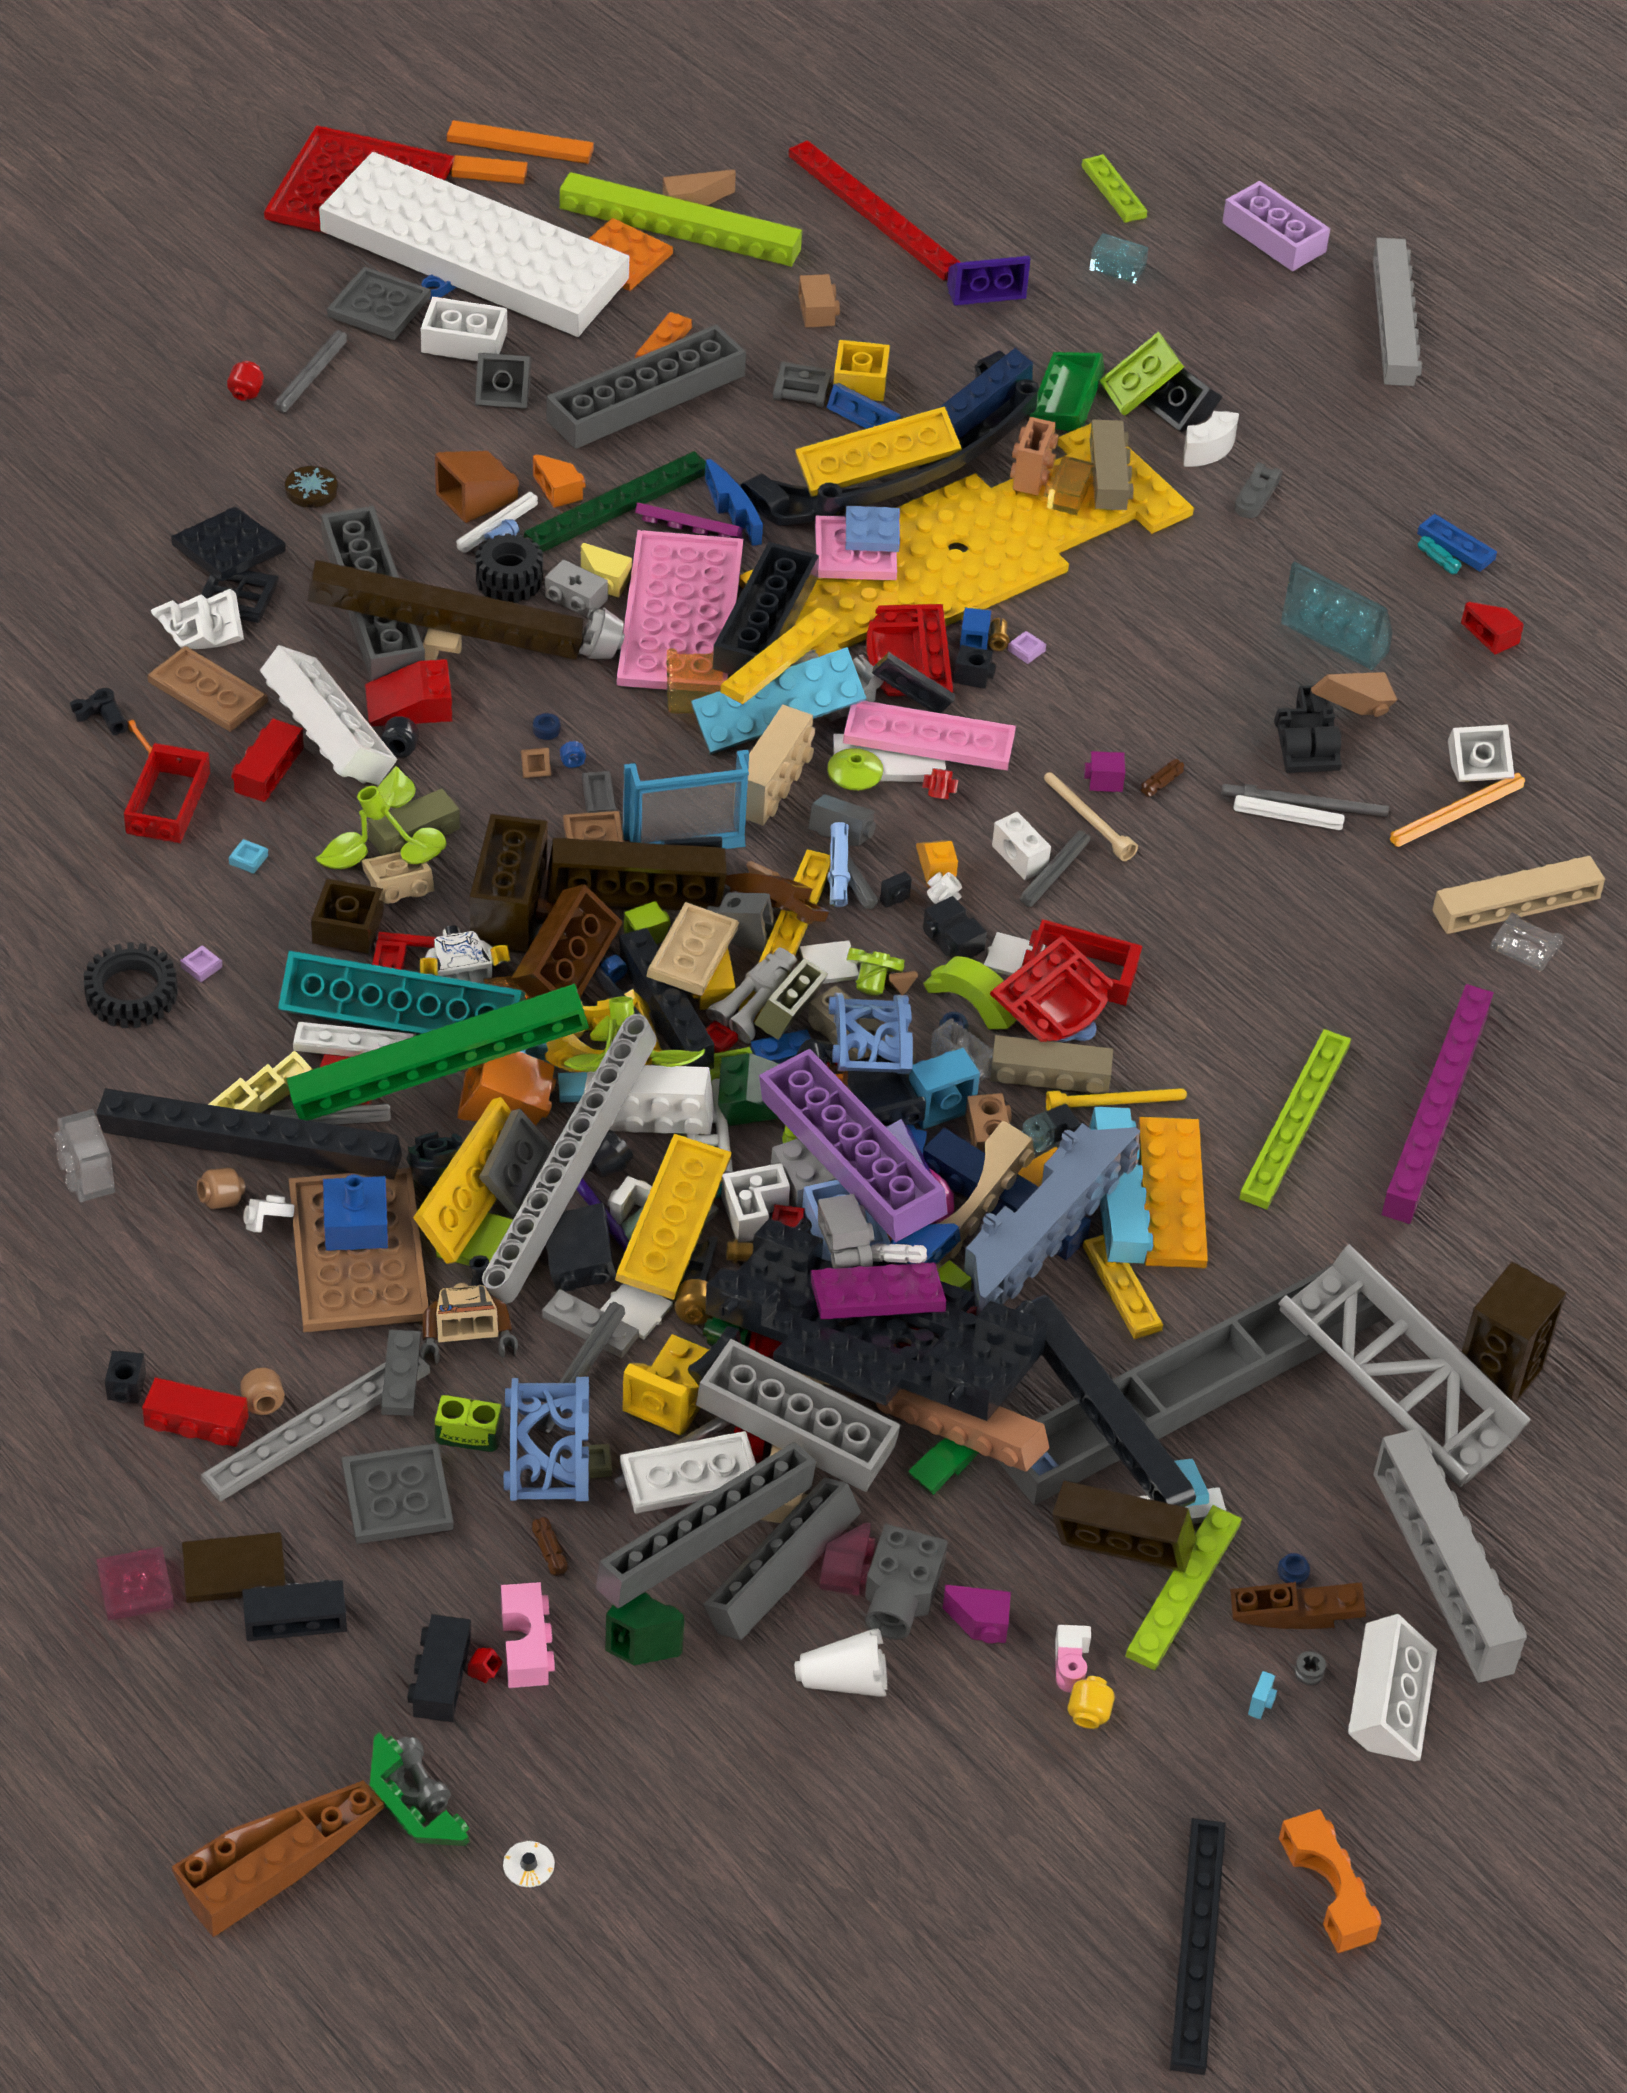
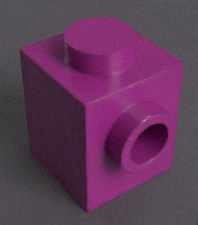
[1084,751,1125,792]

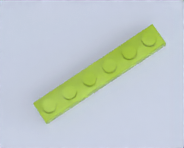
[1125,1505,1242,1671]

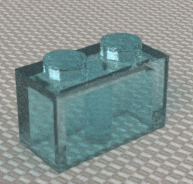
[1090,233,1149,284]

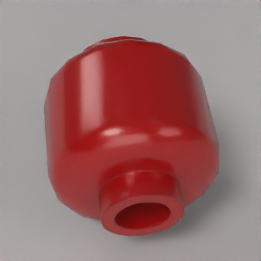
[227,361,264,401]

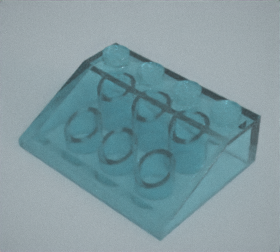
[1281,561,1393,670]

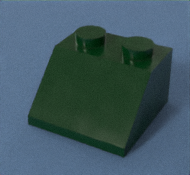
[718,1053,779,1126]

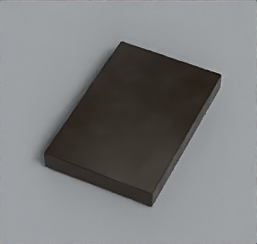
[182,1532,286,1603]

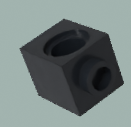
[954,645,996,689]
[105,1350,146,1403]

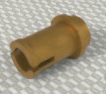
[988,618,1009,651]
[726,1239,753,1264]

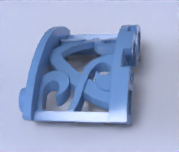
[829,992,913,1074]
[504,1377,589,1501]

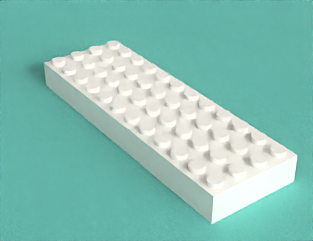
[319,152,629,337]

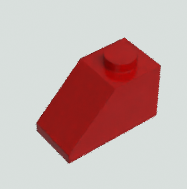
[1461,602,1524,655]

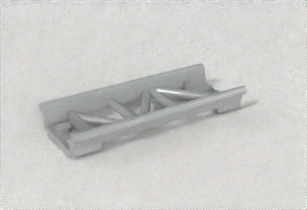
[1278,1244,1531,1487]

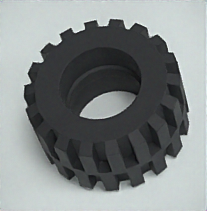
[475,534,543,603]

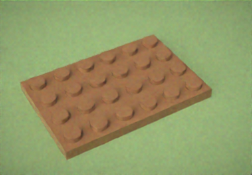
[289,1168,429,1332]

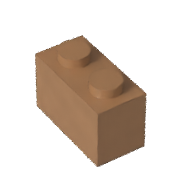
[798,274,840,327]

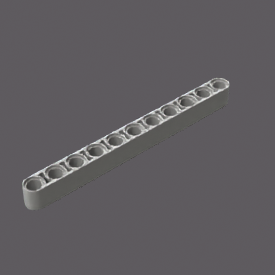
[482,1014,657,1304]

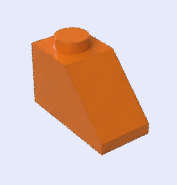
[533,454,586,508]

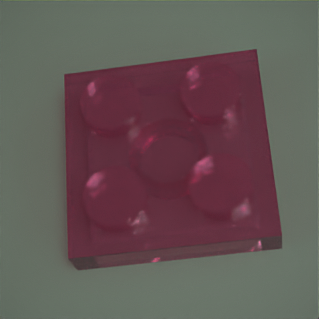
[96,1546,174,1621]

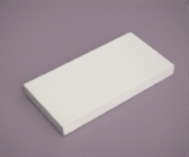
[833,734,946,782]
[620,1431,756,1514]

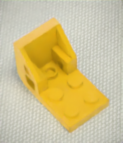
[622,1334,709,1435]

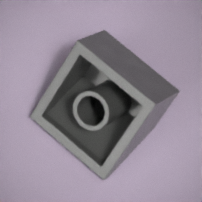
[475,353,532,409]

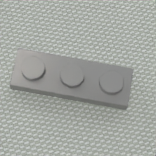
[542,1289,639,1358]

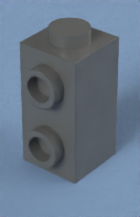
[808,794,876,846]

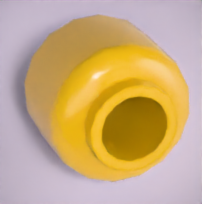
[1067,1676,1115,1729]

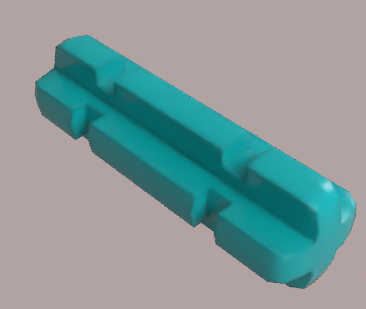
[1417,536,1462,574]

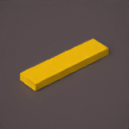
[1083,1235,1163,1339]

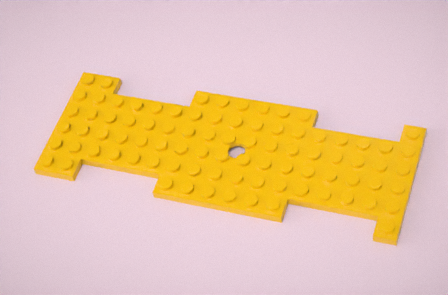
[739,423,1194,657]

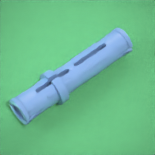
[827,822,850,907]

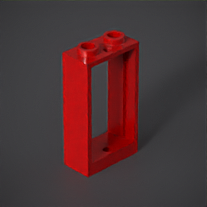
[124,743,211,844]
[1022,919,1143,1006]

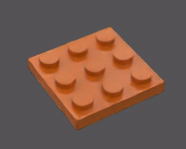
[588,218,673,291]

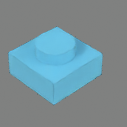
[1248,1671,1278,1719]

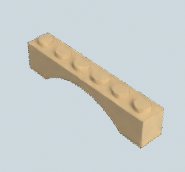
[894,1121,1035,1269]

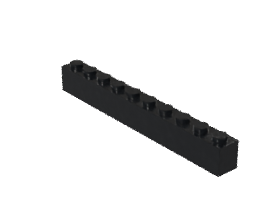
[96,1088,402,1180]

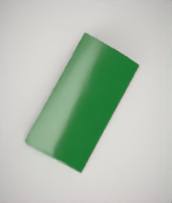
[1029,352,1105,432]

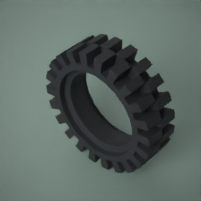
[83,942,178,1028]

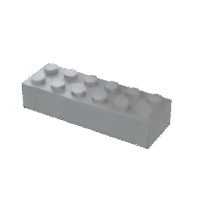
[696,1339,900,1492]

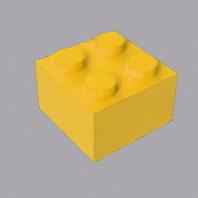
[834,340,890,402]

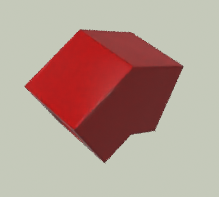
[468,1648,503,1683]

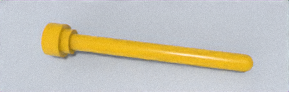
[1045,1088,1187,1111]

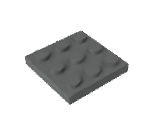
[327,266,431,340]
[342,1443,454,1544]

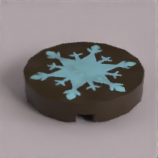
[285,466,338,507]

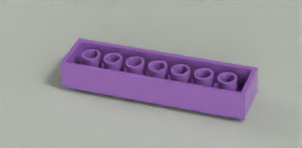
[759,1049,948,1242]

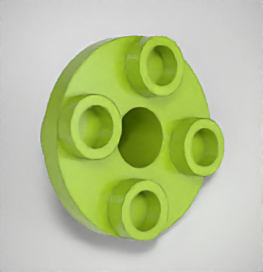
[846,948,905,995]

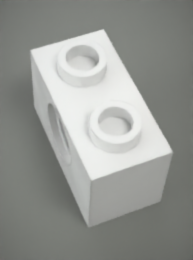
[992,812,1051,881]

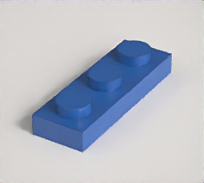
[826,383,902,429]
[1417,514,1497,572]

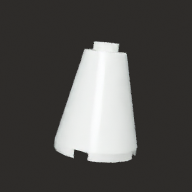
[795,1629,887,1697]

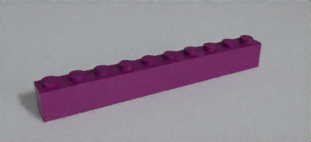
[1381,984,1494,1224]

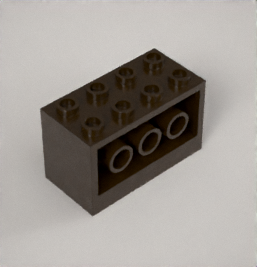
[469,814,548,952]
[1460,1261,1567,1404]

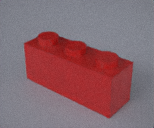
[231,718,304,802]
[142,1377,249,1447]

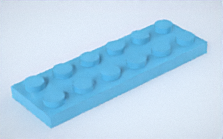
[691,647,866,754]

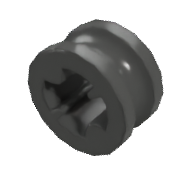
[1294,1651,1326,1685]

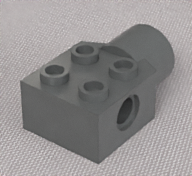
[865,1524,948,1639]

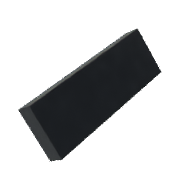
[872,652,955,713]

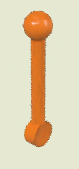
[127,720,152,756]

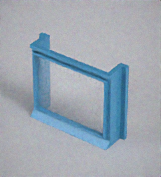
[623,750,749,849]

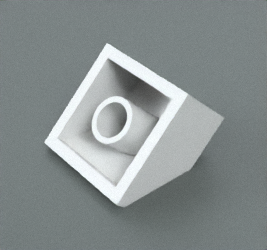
[1448,725,1514,782]

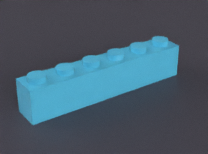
[1089,1107,1153,1264]

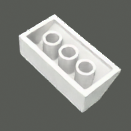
[1348,1614,1437,1761]

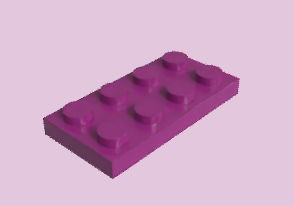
[811,1262,946,1319]

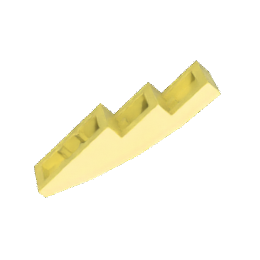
[208,1051,313,1113]

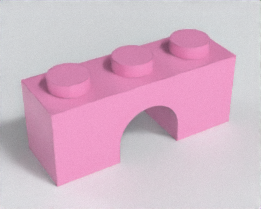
[501,1582,555,1688]

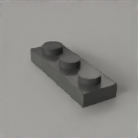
[381,1330,421,1416]

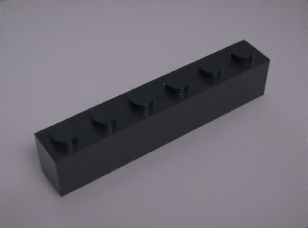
[619,928,714,1070]

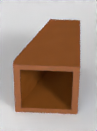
[435,451,519,523]

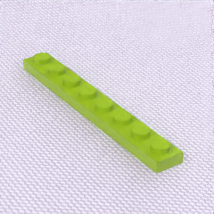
[1239,1029,1351,1210]

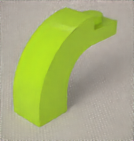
[923,956,1017,1029]

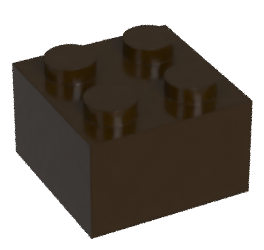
[311,878,384,954]

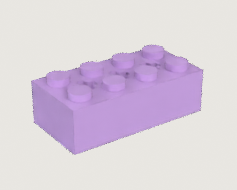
[1222,181,1330,271]

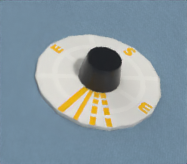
[503,1841,555,1887]

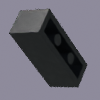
[242,1579,347,1642]
[407,1614,472,1722]

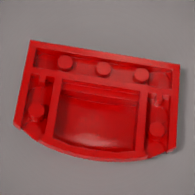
[866,604,953,696]
[990,935,1113,1042]

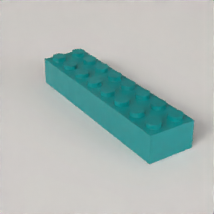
[278,951,526,1035]

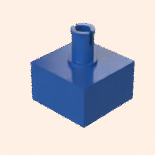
[323,1174,388,1251]

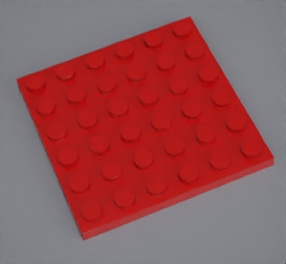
[264,125,454,234]

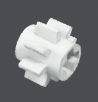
[927,872,962,904]

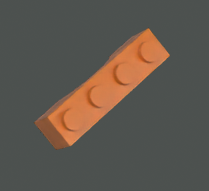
[1279,1809,1381,1953]

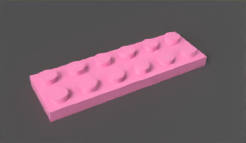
[843,701,1016,771]

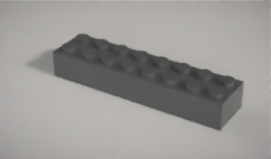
[546,324,746,449]
[321,506,425,681]

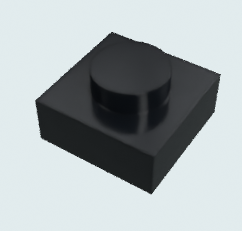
[880,871,912,908]

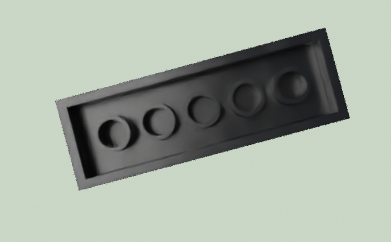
[713,541,819,675]

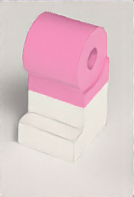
[1055,1625,1091,1693]

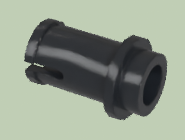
[469,1255,489,1293]

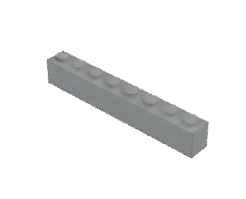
[1373,238,1422,386]

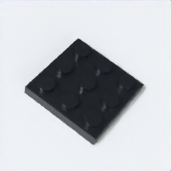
[171,507,286,581]

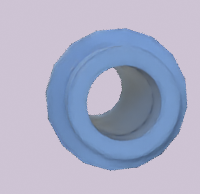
[484,519,520,540]

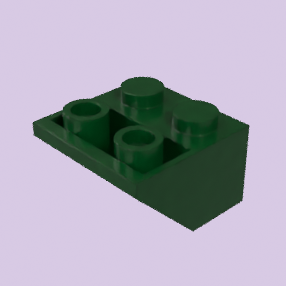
[605,1592,684,1666]

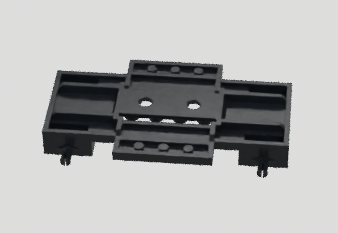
[706,1218,1047,1421]

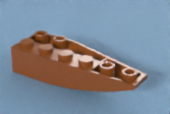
[171,1780,384,1937]

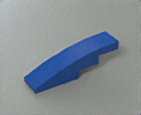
[705,459,763,546]

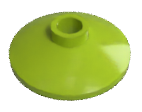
[827,748,883,790]

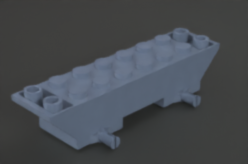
[964,1123,1140,1316]

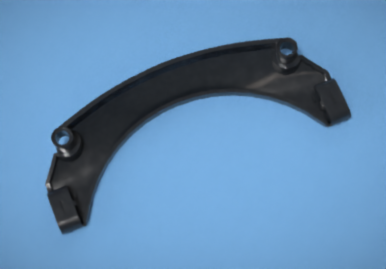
[740,351,1039,525]

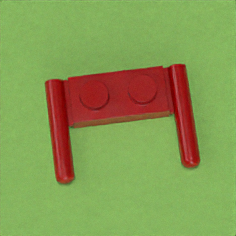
[372,931,437,970]

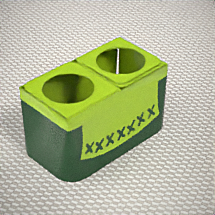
[434,1395,504,1452]

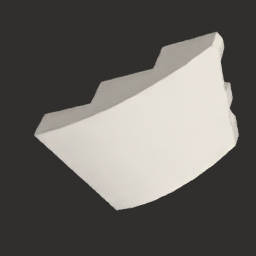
[151,589,244,649]

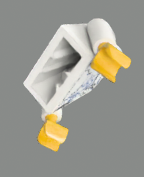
[420,925,511,984]

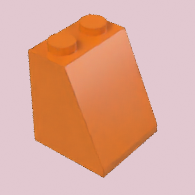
[457,1051,556,1126]

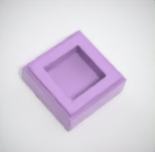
[1007,631,1046,664]
[180,945,223,983]

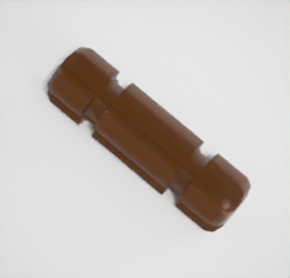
[1140,758,1185,797]
[532,1517,568,1576]

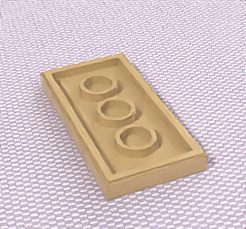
[646,902,739,996]

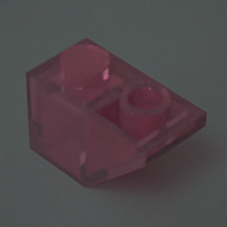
[820,1523,876,1596]

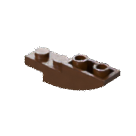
[725,873,829,924]
[1230,1582,1367,1629]

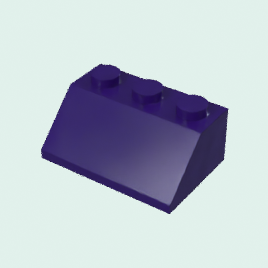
[947,256,1031,306]

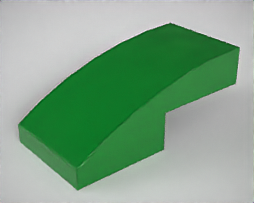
[908,1438,979,1495]

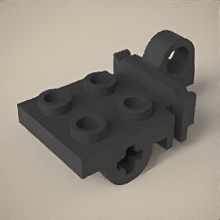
[1274,685,1342,773]

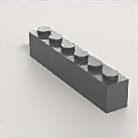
[703,1477,861,1640]

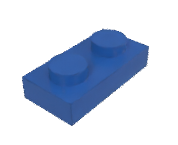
[750,1029,811,1064]

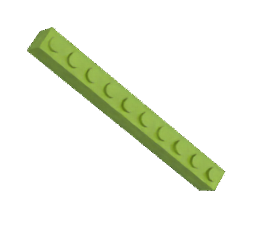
[559,172,802,267]

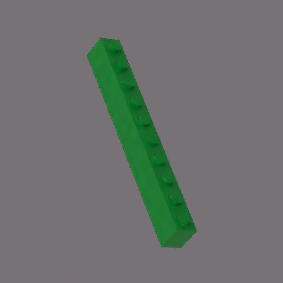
[286,984,589,1121]

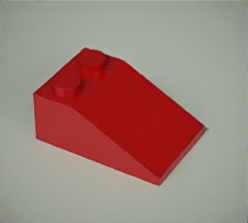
[365,659,452,727]

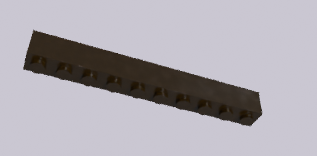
[307,560,584,660]

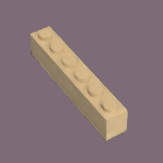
[1432,856,1605,934]

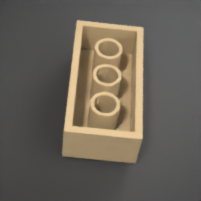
[733,705,815,826]

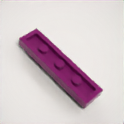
[635,502,744,538]

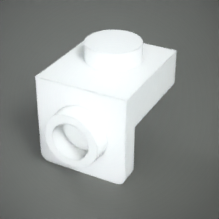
[608,1176,652,1225]
[244,1195,295,1233]

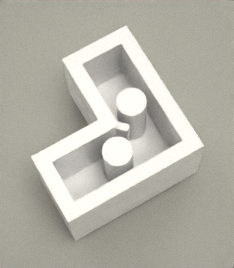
[721,1163,790,1243]

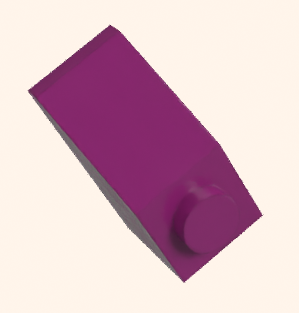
[942,1584,1011,1643]

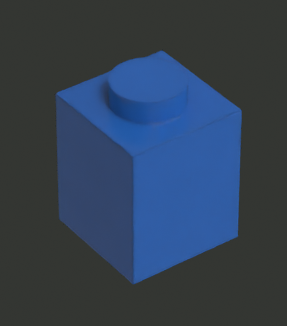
[960,608,991,650]

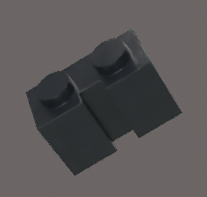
[923,896,987,959]

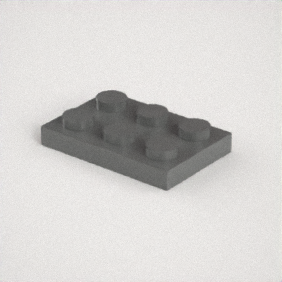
[479,1109,553,1218]

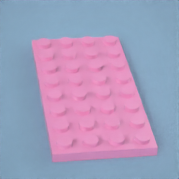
[617,530,743,694]

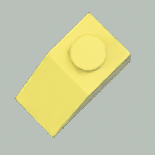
[581,543,632,598]

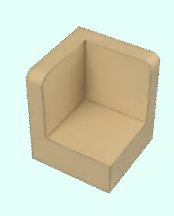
[423,628,462,660]

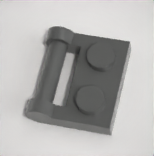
[773,362,832,408]

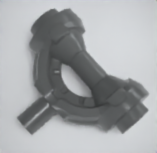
[387,1737,451,1813]

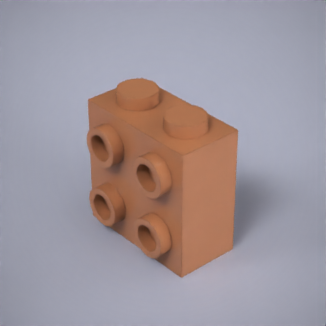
[1010,417,1058,495]

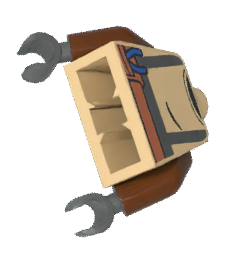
[420,1283,518,1364]

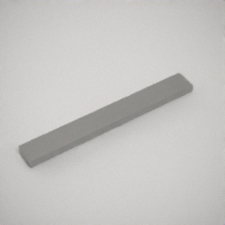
[201,1356,430,1502]

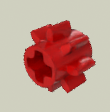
[922,768,958,799]

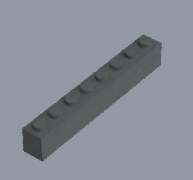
[596,1442,816,1608]

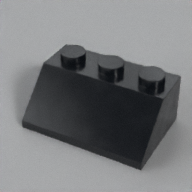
[1143,367,1223,432]

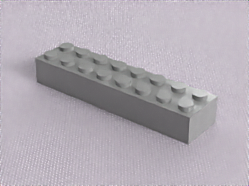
[1373,1429,1527,1683]

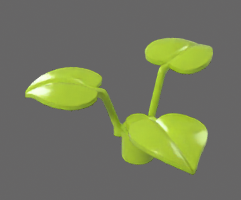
[315,766,447,869]
[564,996,705,1072]

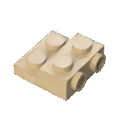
[362,851,435,904]

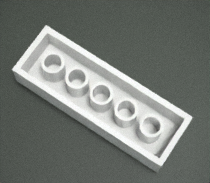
[260,645,397,785]

